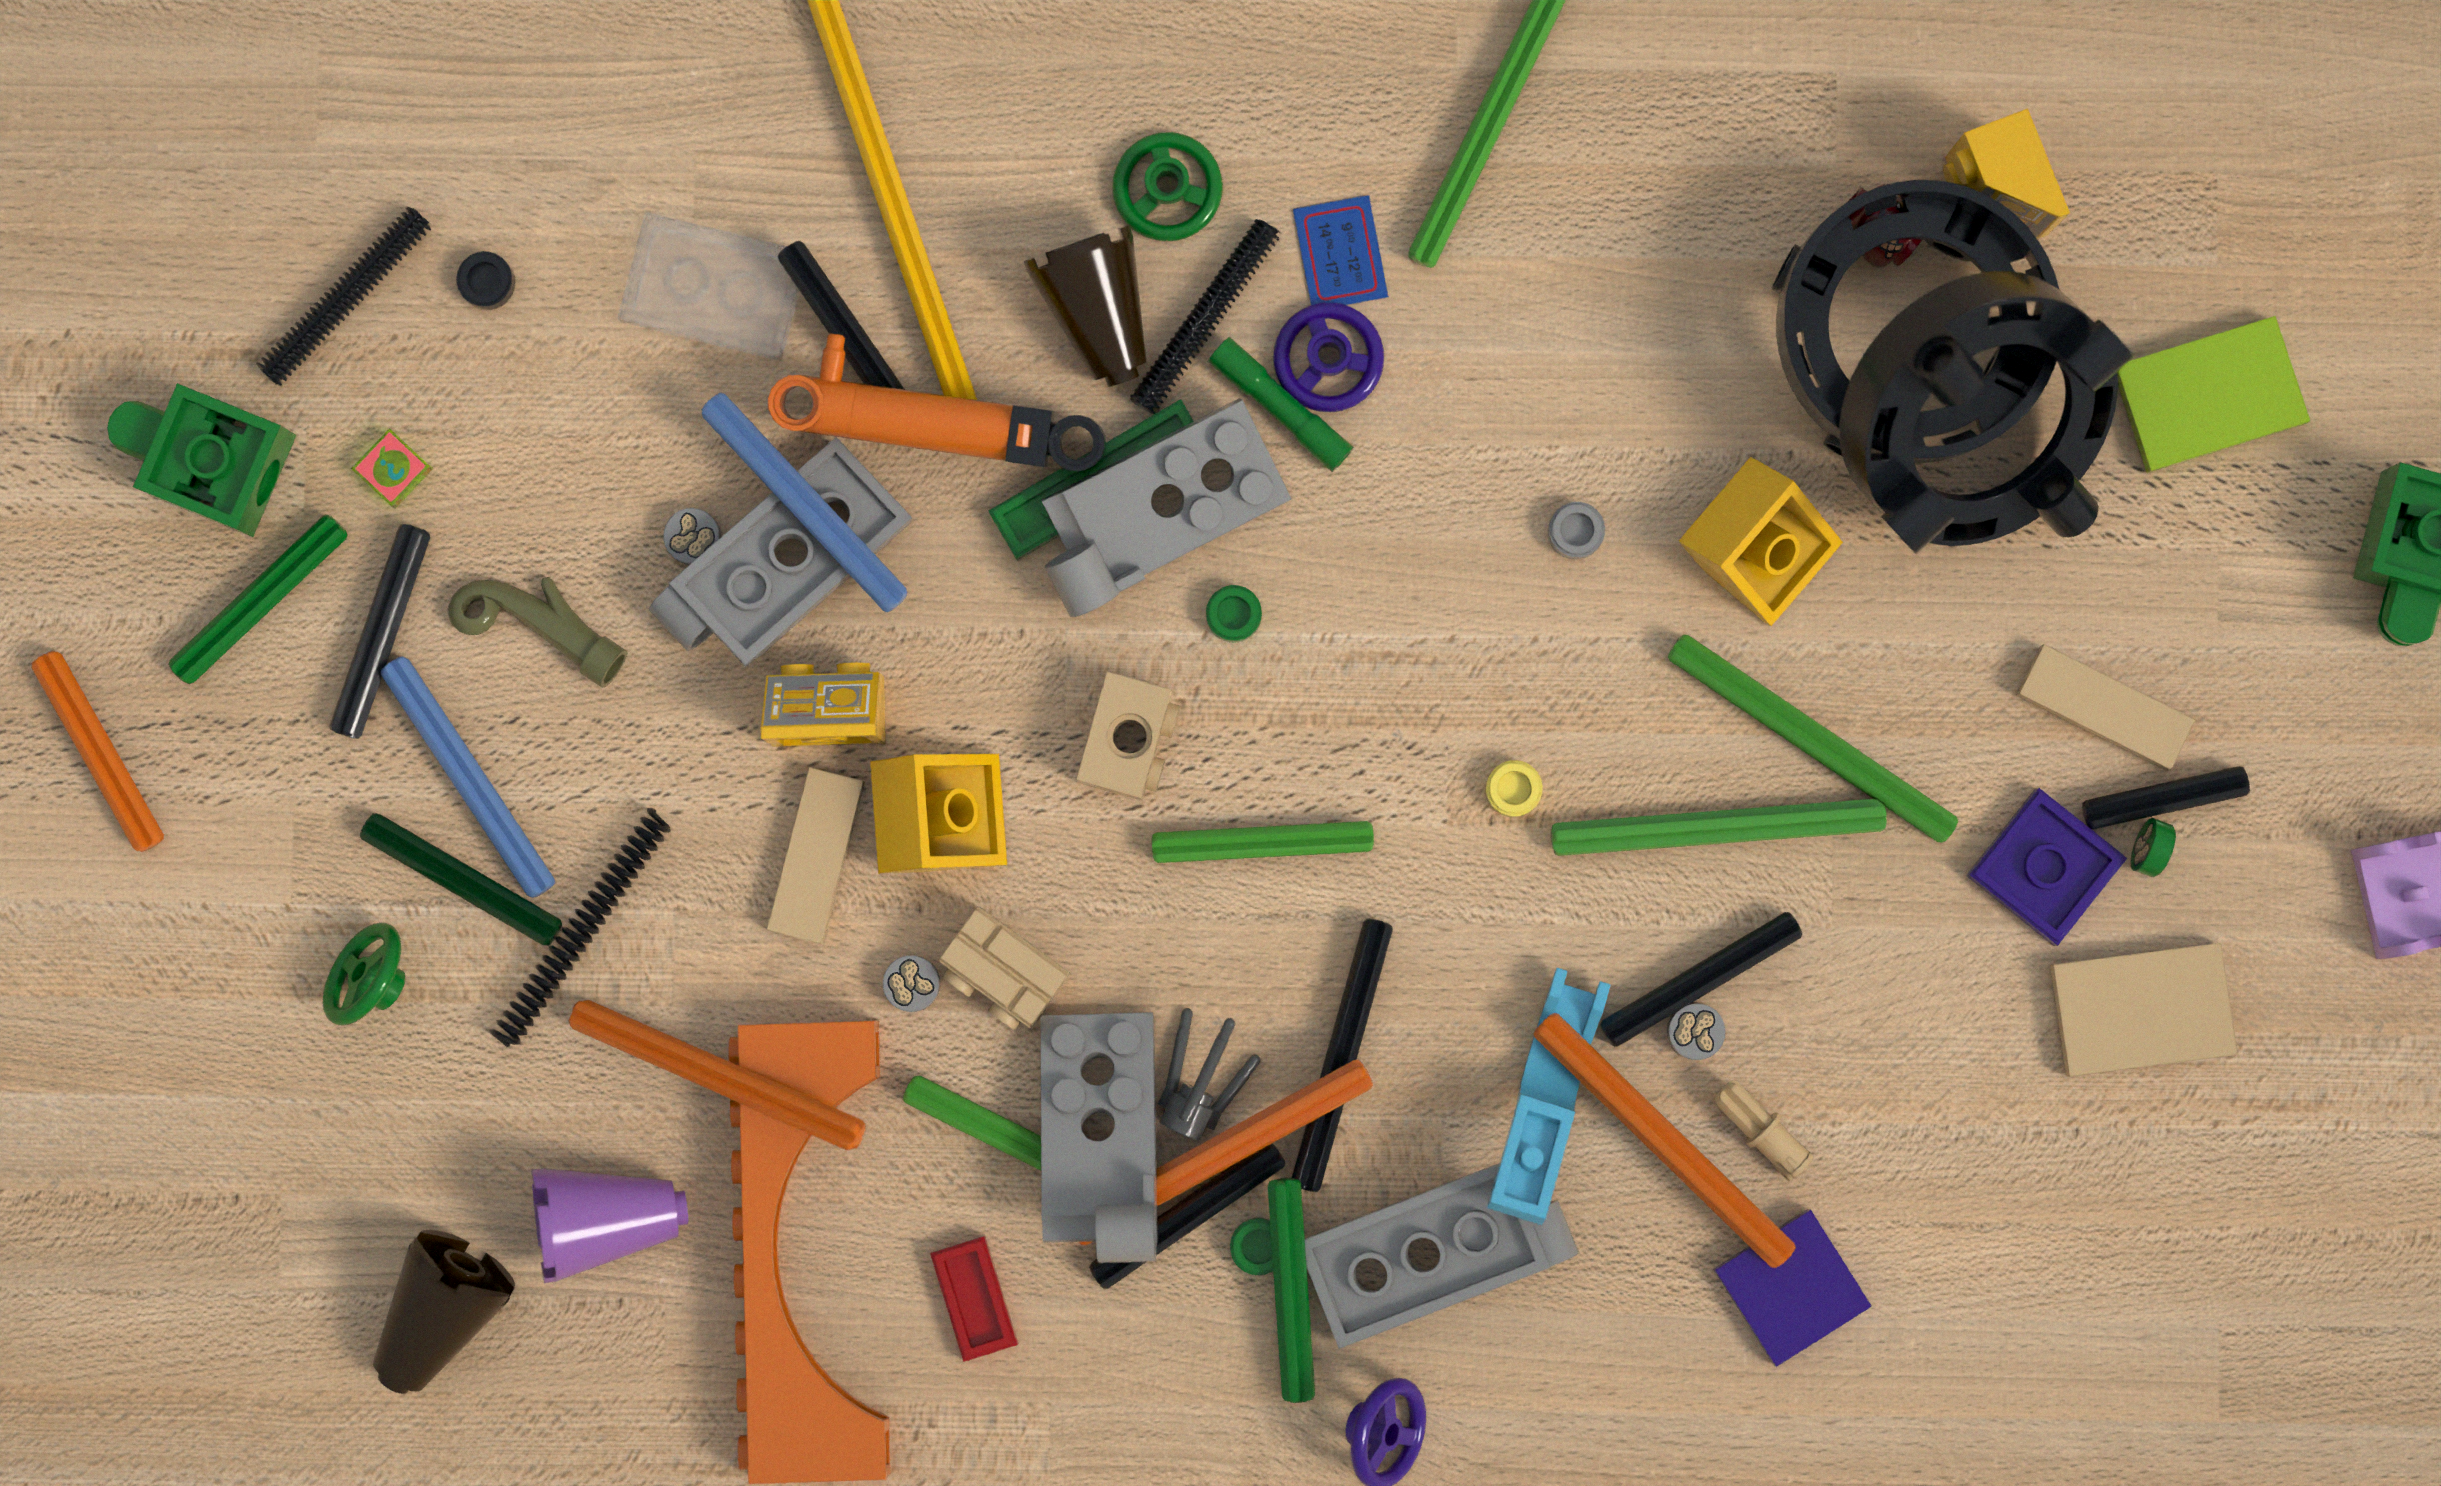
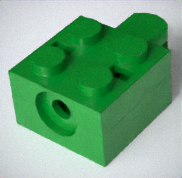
[107,383,297,537]
[2353,462,2441,647]

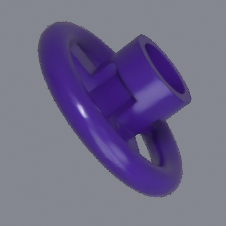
[1273,302,1384,412]
[1345,1378,1426,1486]

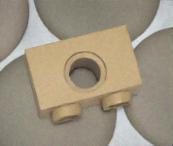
[1076,671,1180,801]

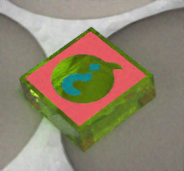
[351,428,434,509]

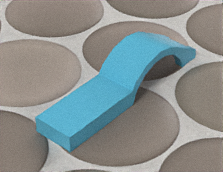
[1487,968,1611,1225]

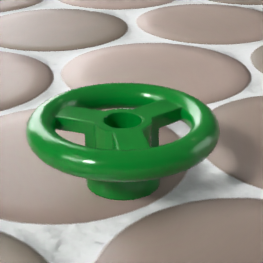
[1112,132,1223,241]
[323,922,405,1026]

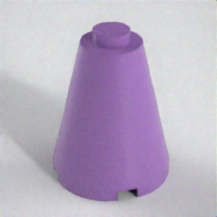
[531,1168,688,1283]

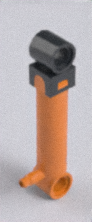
[768,333,1106,471]

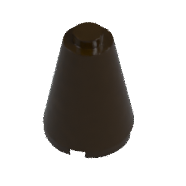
[1023,225,1147,387]
[373,1230,515,1394]

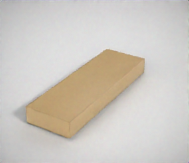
[2016,644,2196,771]
[767,767,865,944]

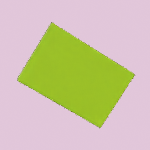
[2117,316,2310,473]

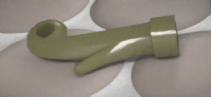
[448,577,628,688]

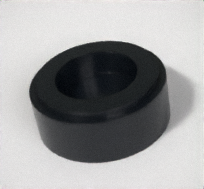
[457,251,515,310]

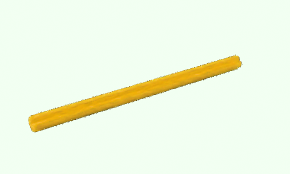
[807,0,977,400]

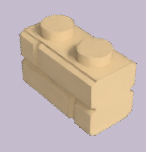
[938,906,1071,1030]

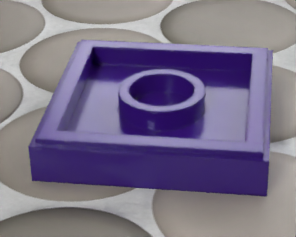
[1966,788,2127,946]
[1713,1209,1872,1367]

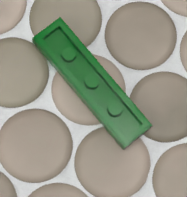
[988,399,1194,561]

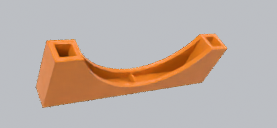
[728,1021,891,1484]

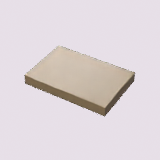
[2050,943,2238,1077]

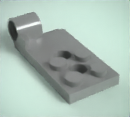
[1041,398,1292,617]
[649,437,912,667]
[1040,1012,1157,1263]
[1305,1163,1579,1349]

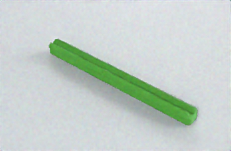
[1408,0,1566,268]
[1668,634,1959,843]
[1551,799,1887,856]

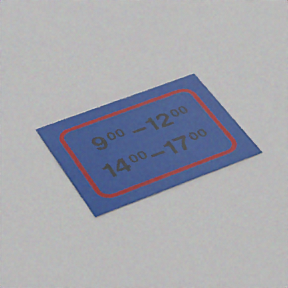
[1293,195,1388,305]

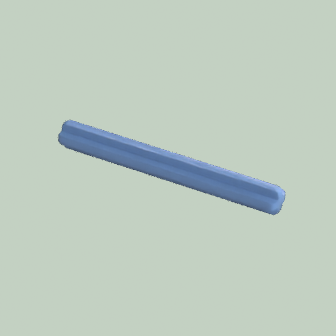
[701,393,907,612]
[381,656,555,898]

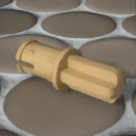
[1714,1080,1814,1181]

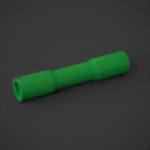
[1208,337,1354,472]

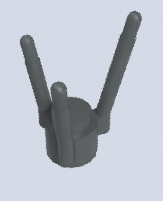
[1158,1008,1261,1141]

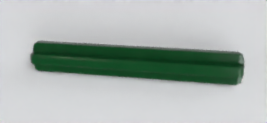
[360,813,562,946]

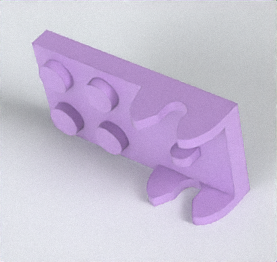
[2351,831,2441,959]

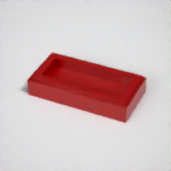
[930,1236,1019,1362]

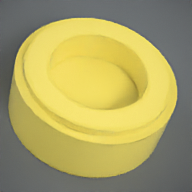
[1485,760,1543,817]

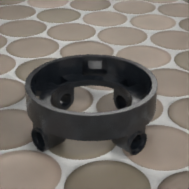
[1772,180,2060,463]
[1840,271,2134,554]

